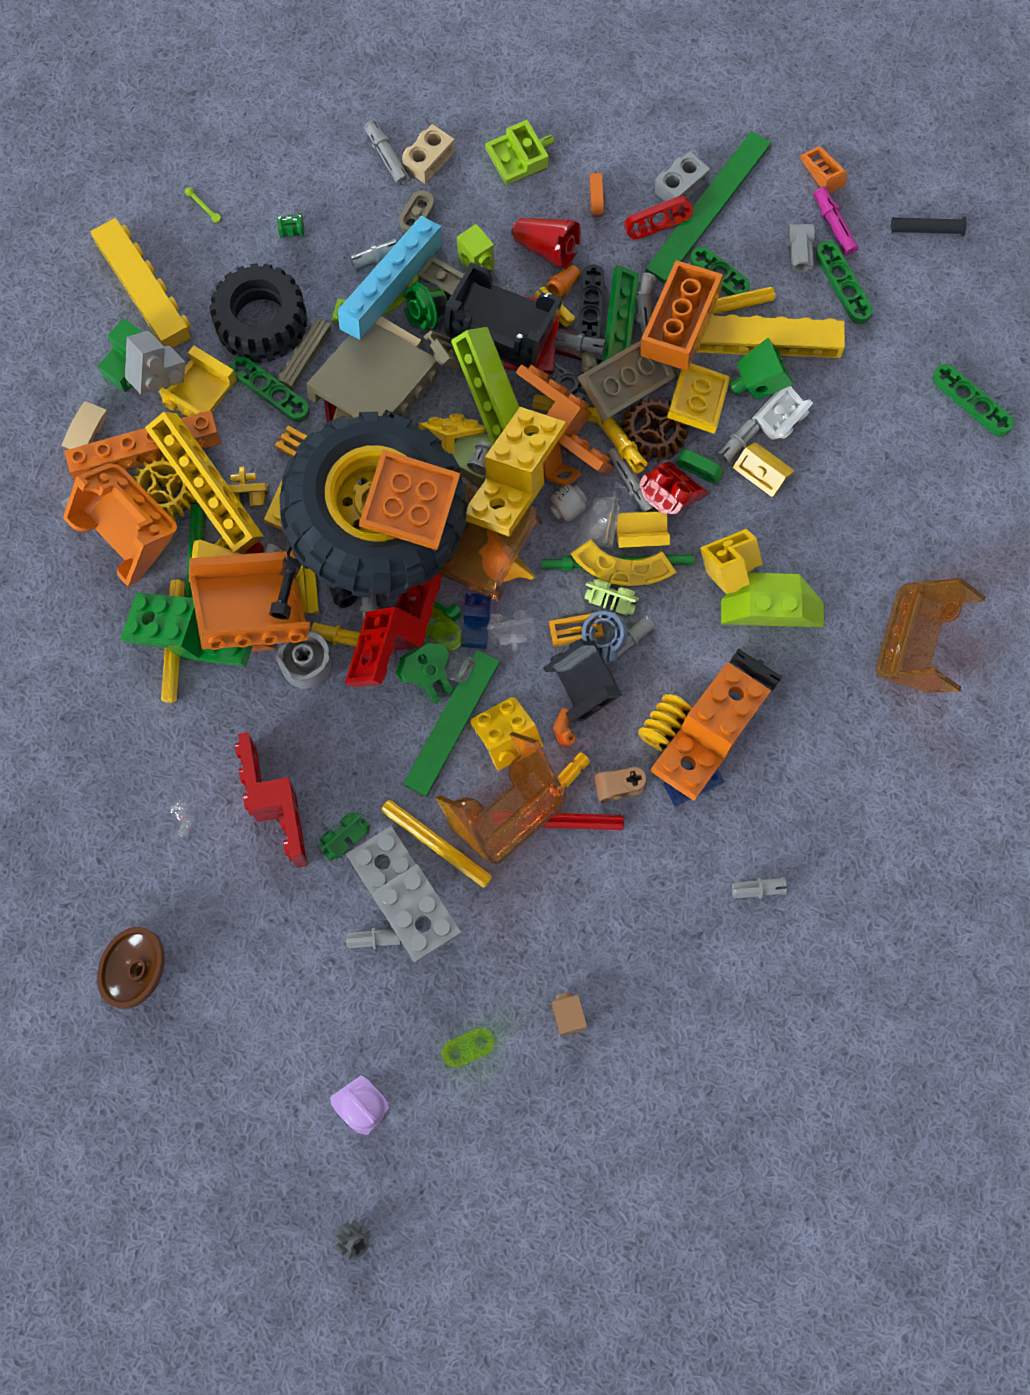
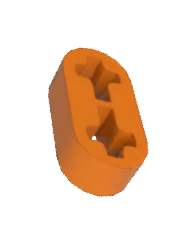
[589,173,604,216]

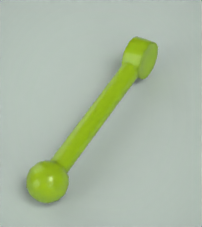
[185,187,221,223]

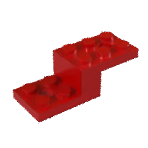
[344,574,442,688]
[235,732,308,868]

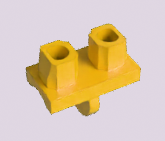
[228,466,268,506]

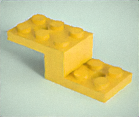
[466,407,566,536]

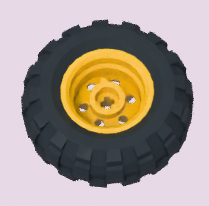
[280,411,468,598]

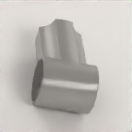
[787,224,814,272]

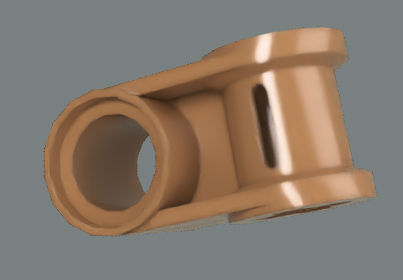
[594,767,646,803]

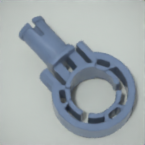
[582,611,628,666]

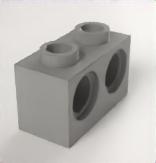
[655,151,710,201]

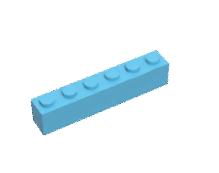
[338,216,441,340]

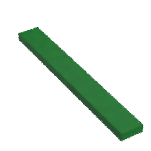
[645,131,771,284]

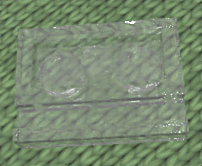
[576,496,621,548]

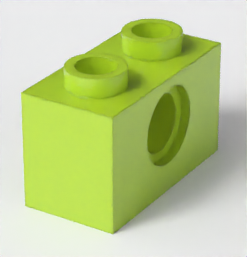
[457,224,495,274]

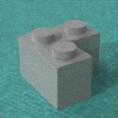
[125,331,185,394]

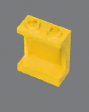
[159,345,237,417]

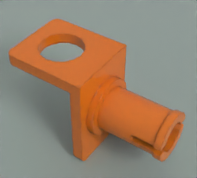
[543,442,581,487]

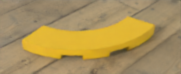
[570,539,677,586]

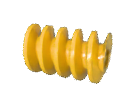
[638,694,692,752]

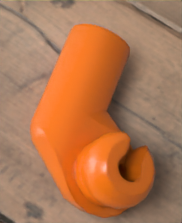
[552,708,576,746]

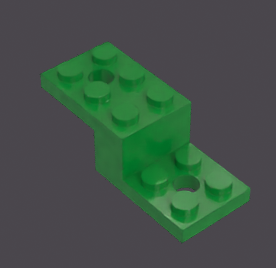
[120,592,253,667]

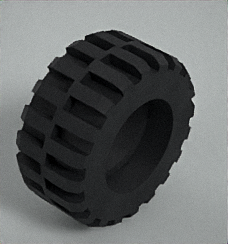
[210,263,307,362]

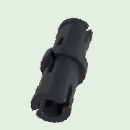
[730,648,783,690]

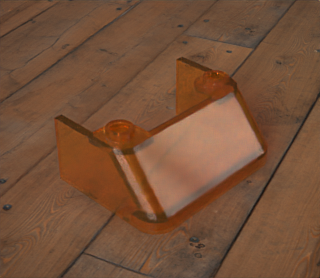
[875,578,986,693]
[436,731,566,864]

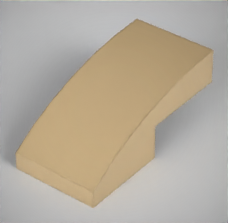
[61,401,108,449]

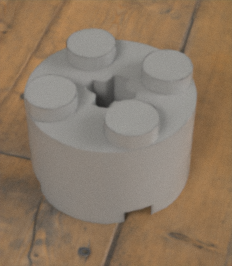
[277,631,332,689]

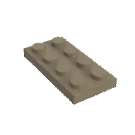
[577,340,676,421]

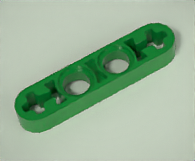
[816,241,872,324]
[230,356,310,422]
[932,364,1014,437]

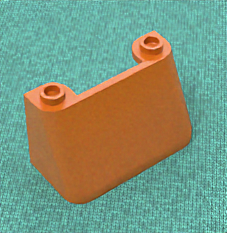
[63,464,177,586]

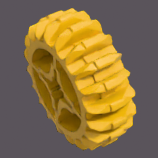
[132,455,196,521]

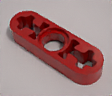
[624,196,693,240]

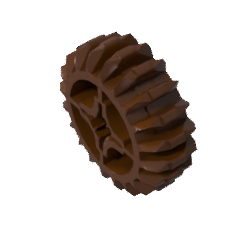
[621,396,688,463]

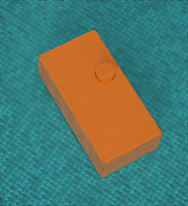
[641,260,723,371]

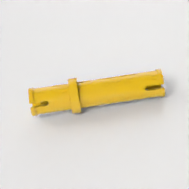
[597,416,647,473]

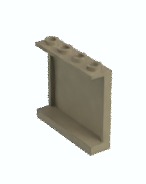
[306,323,439,417]

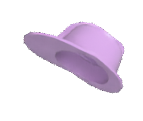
[330,1075,389,1135]

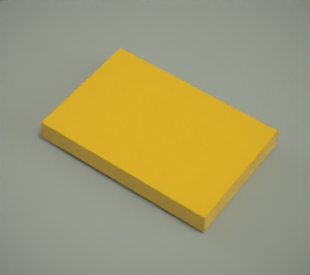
[667,363,730,434]

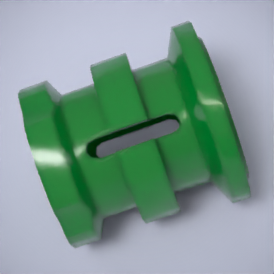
[277,213,304,238]

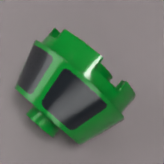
[402,282,448,331]

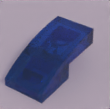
[461,593,492,649]

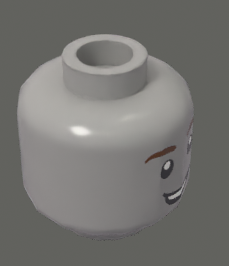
[549,484,588,522]

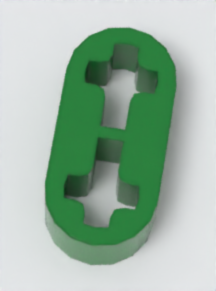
[676,450,724,484]

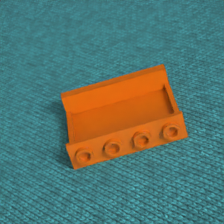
[189,551,310,650]

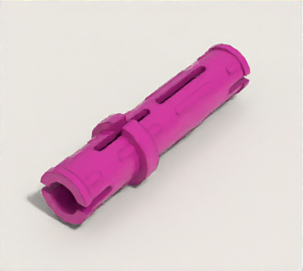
[813,187,859,255]

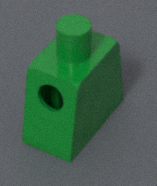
[730,338,793,399]

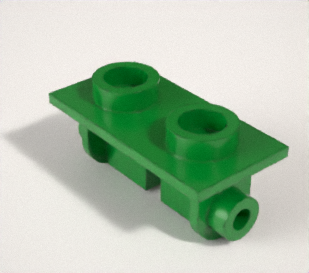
[317,812,371,861]

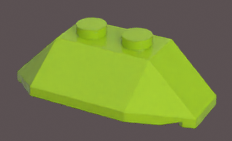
[721,572,824,628]

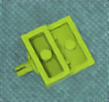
[485,120,555,186]

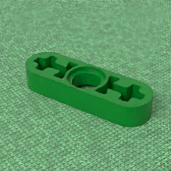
[690,247,750,296]

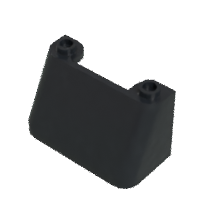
[445,263,562,368]

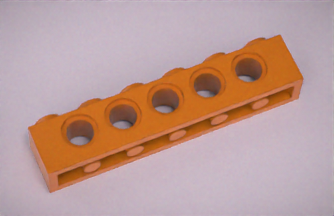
[64,410,222,480]

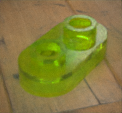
[426,607,463,651]
[441,1028,495,1068]

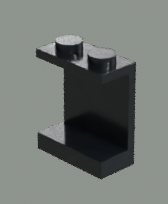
[543,639,622,722]

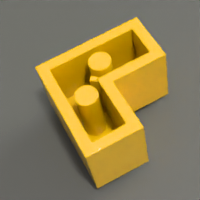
[700,529,763,594]

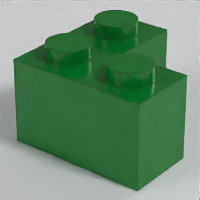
[97,318,143,392]

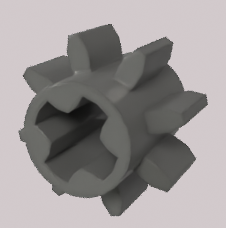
[334,1220,370,1260]

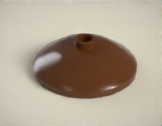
[97,927,165,1009]

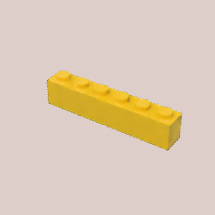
[90,217,191,348]
[696,314,845,358]

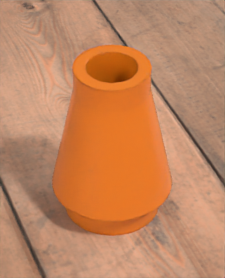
[546,265,581,298]

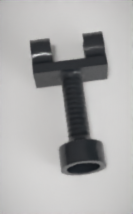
[269,546,301,620]

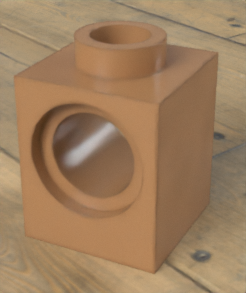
[551,992,587,1036]

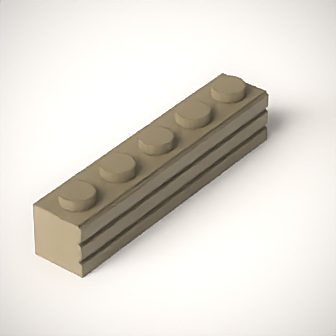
[278,318,332,391]

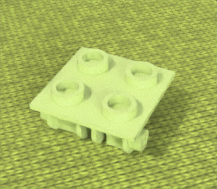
[584,579,639,616]

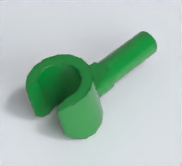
[433,601,462,622]

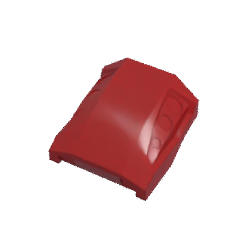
[639,461,709,514]

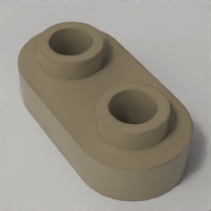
[399,191,434,234]

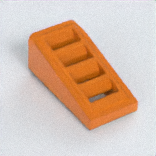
[800,146,847,193]

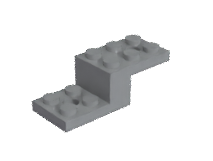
[346,826,461,964]

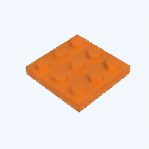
[359,450,460,550]

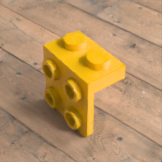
[418,414,486,457]
[470,697,544,771]

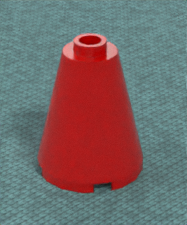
[511,218,581,269]

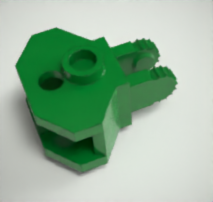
[395,643,453,704]

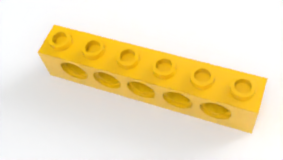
[145,412,264,553]

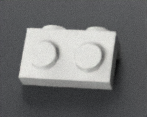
[752,386,813,440]

